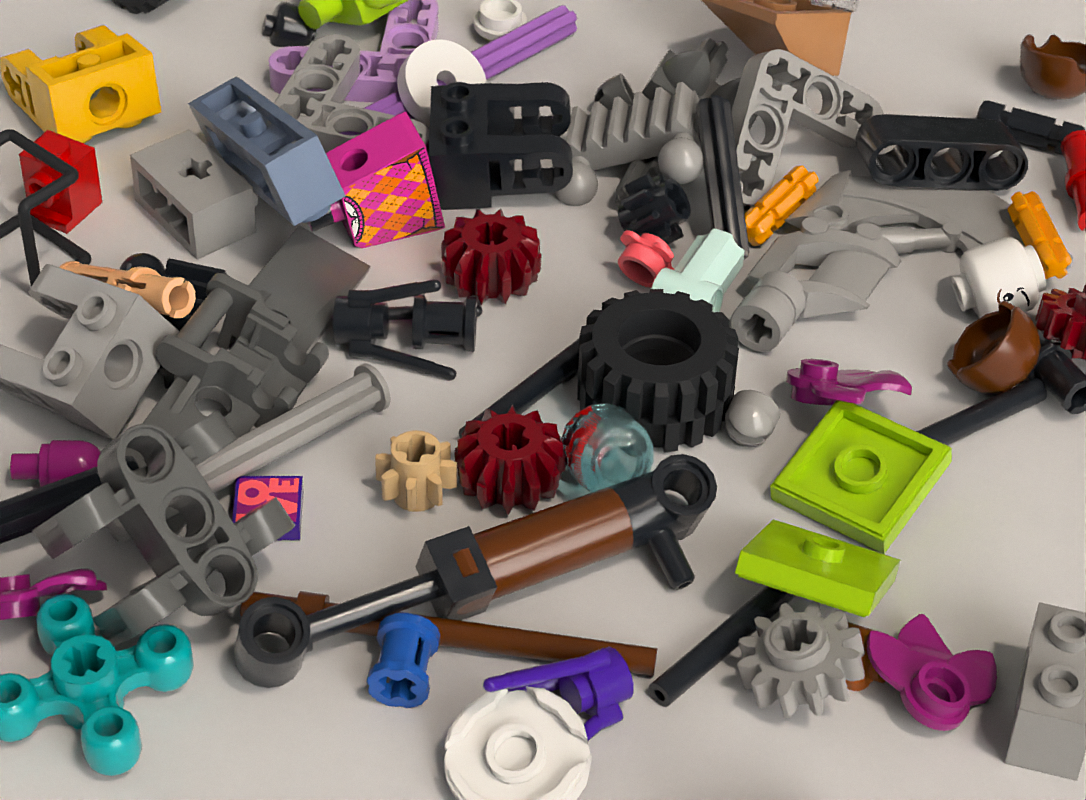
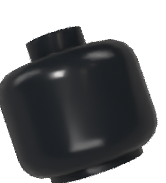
[262,2,317,47]

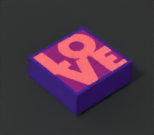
[232,476,304,540]

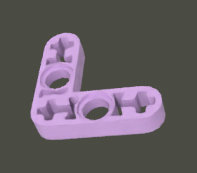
[269,0,438,103]

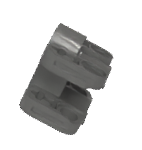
[32,410,295,646]

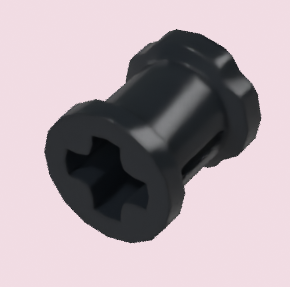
[412,295,477,351]

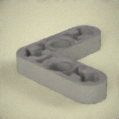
[274,34,429,158]
[731,49,883,207]

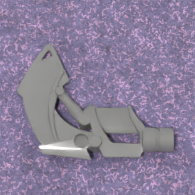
[731,170,1073,352]

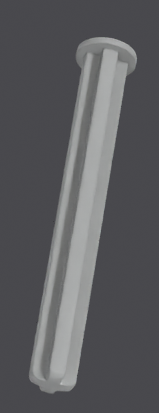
[106,363,391,542]

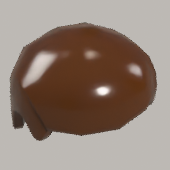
[1020,34,1086,100]
[947,301,1041,394]

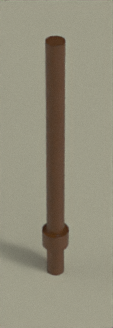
[240,591,657,676]

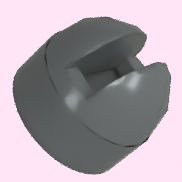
[594,73,635,110]

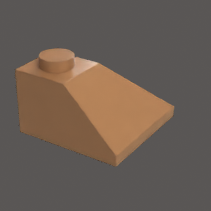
[701,0,852,82]

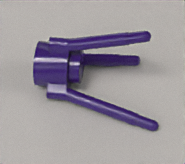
[483,647,634,741]

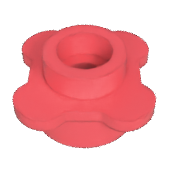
[618,230,674,288]

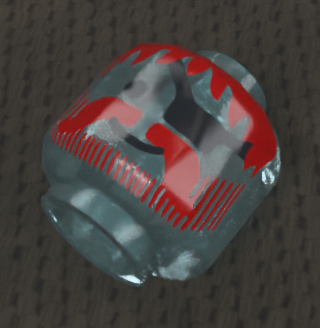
[560,403,654,493]

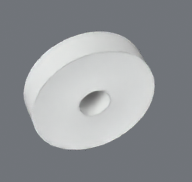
[397,40,487,127]

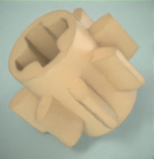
[375,430,457,512]

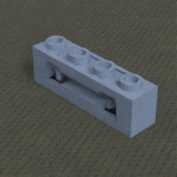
[188,76,346,226]

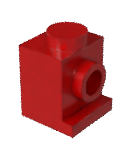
[19,130,103,234]

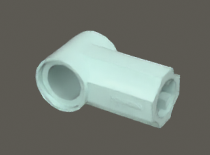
[651,228,745,312]

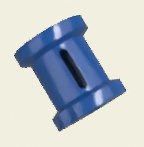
[367,613,441,708]

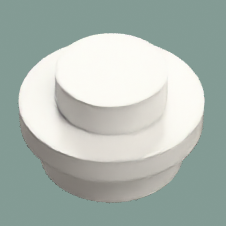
[474,0,527,41]

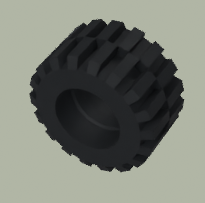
[577,289,739,452]

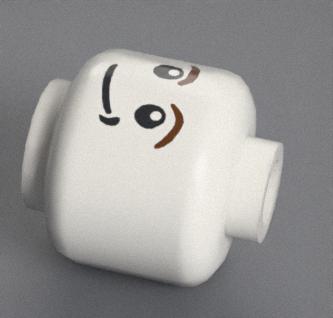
[951,237,1047,318]

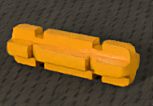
[744,165,819,246]
[1007,191,1072,279]

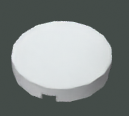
[444,686,592,800]

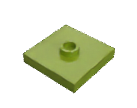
[770,400,952,554]
[735,519,901,618]

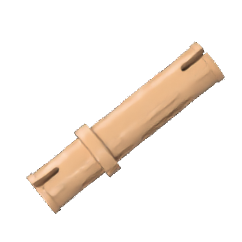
[59,261,196,319]

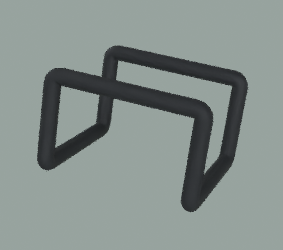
[0,129,91,286]

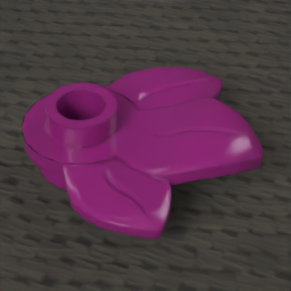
[786,359,912,405]
[0,568,107,620]
[867,614,997,731]

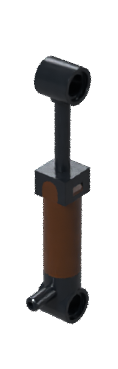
[233,454,717,688]

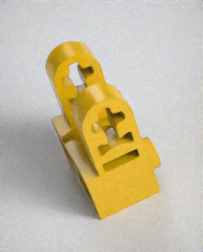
[0,25,162,143]

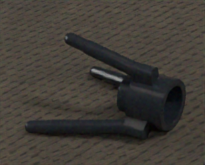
[333,279,483,380]

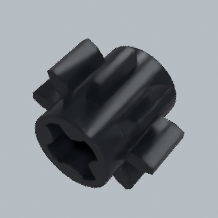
[618,173,691,244]

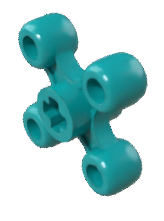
[0,593,194,776]

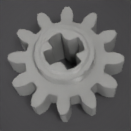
[737,601,865,718]

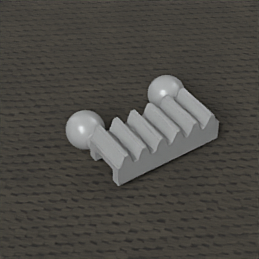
[554,82,703,206]

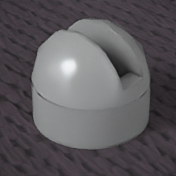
[725,390,780,446]

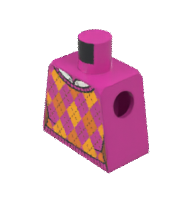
[307,112,445,248]

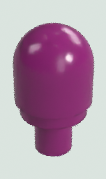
[10,440,101,487]

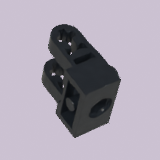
[429,82,573,210]

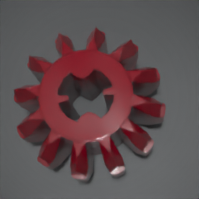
[441,209,542,305]
[455,405,566,515]

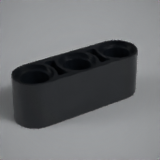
[856,114,1028,191]

